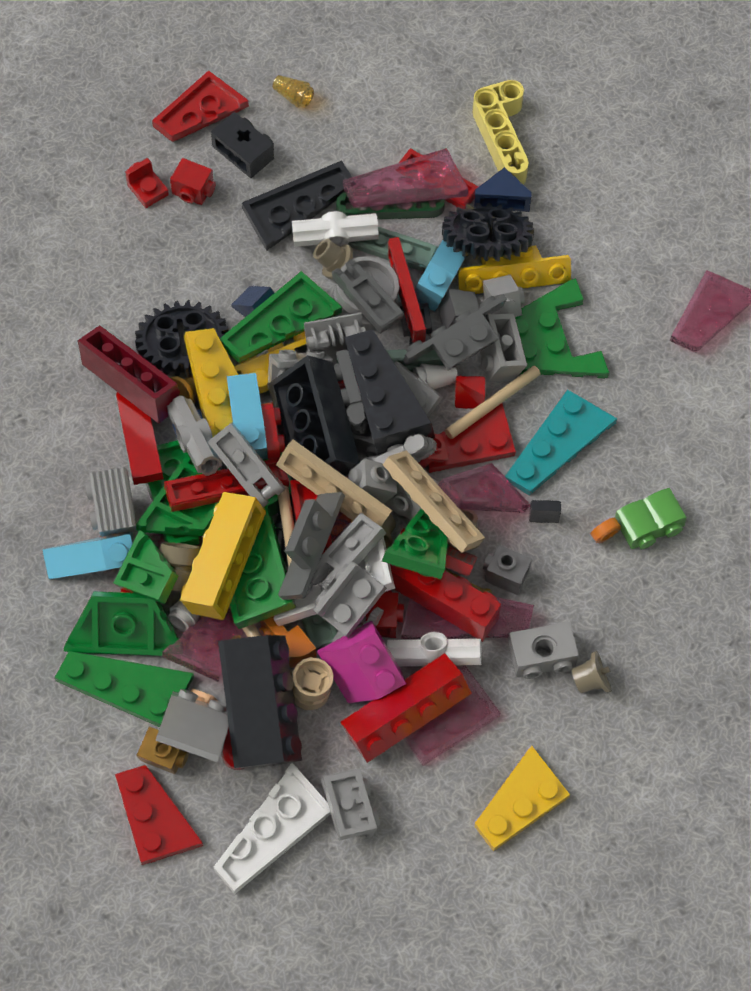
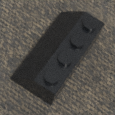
[268,355,360,480]
[218,635,302,768]

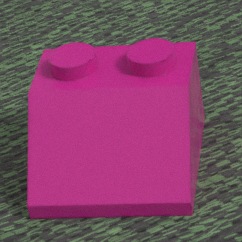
[317,620,406,703]

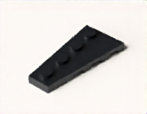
[242,160,354,251]

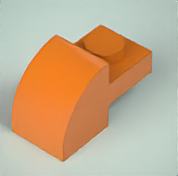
[259,616,317,668]

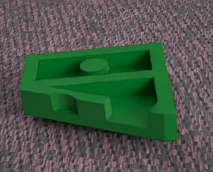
[113,530,178,604]

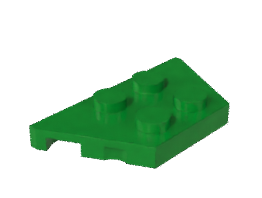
[136,454,220,536]
[64,591,184,657]

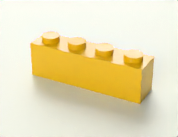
[180,492,266,620]

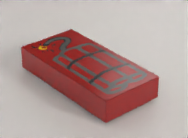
[445,546,478,576]

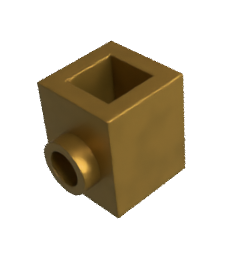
[136,726,189,774]

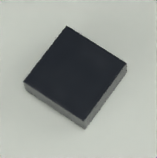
[529,500,561,523]

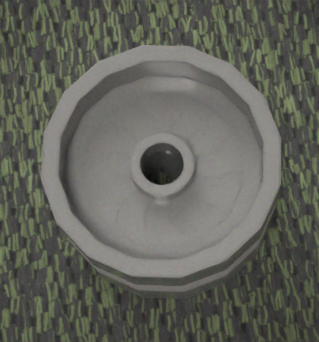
[333,256,399,331]

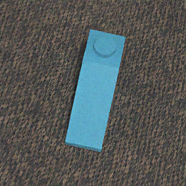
[414,240,466,312]
[227,373,268,459]
[42,532,134,579]

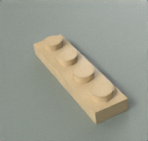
[276,440,392,527]
[383,450,485,553]

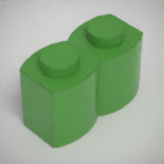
[615,488,687,549]

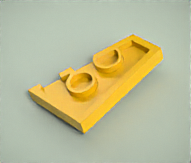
[474,745,570,851]

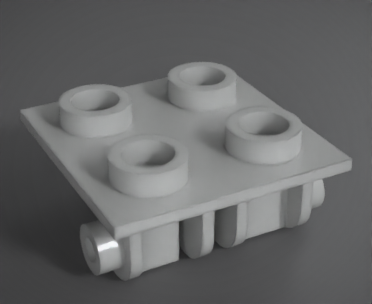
[304,312,366,364]

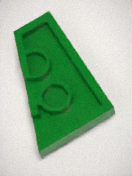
[381,509,448,579]

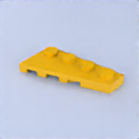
[184,328,238,437]

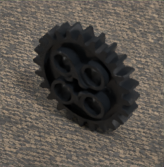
[442,203,534,261]
[135,300,229,378]

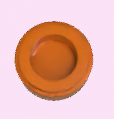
[590,517,621,544]

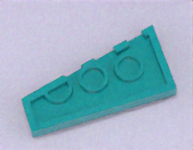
[504,389,617,495]

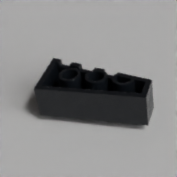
[344,329,435,455]

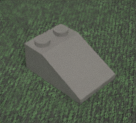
[156,689,229,762]

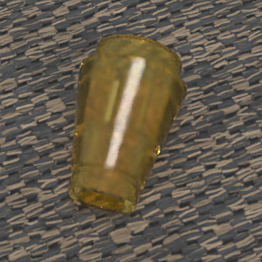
[272,75,314,108]

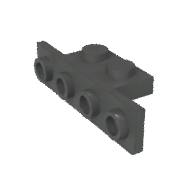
[403,294,507,371]
[278,492,345,600]

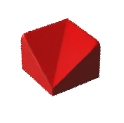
[455,376,485,409]

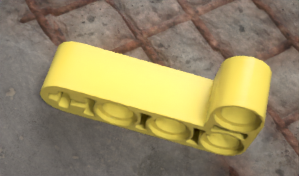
[472,80,529,185]

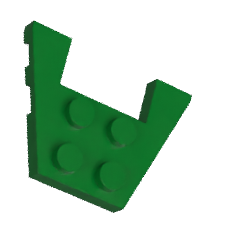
[515,278,609,379]

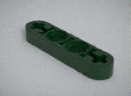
[336,190,445,220]

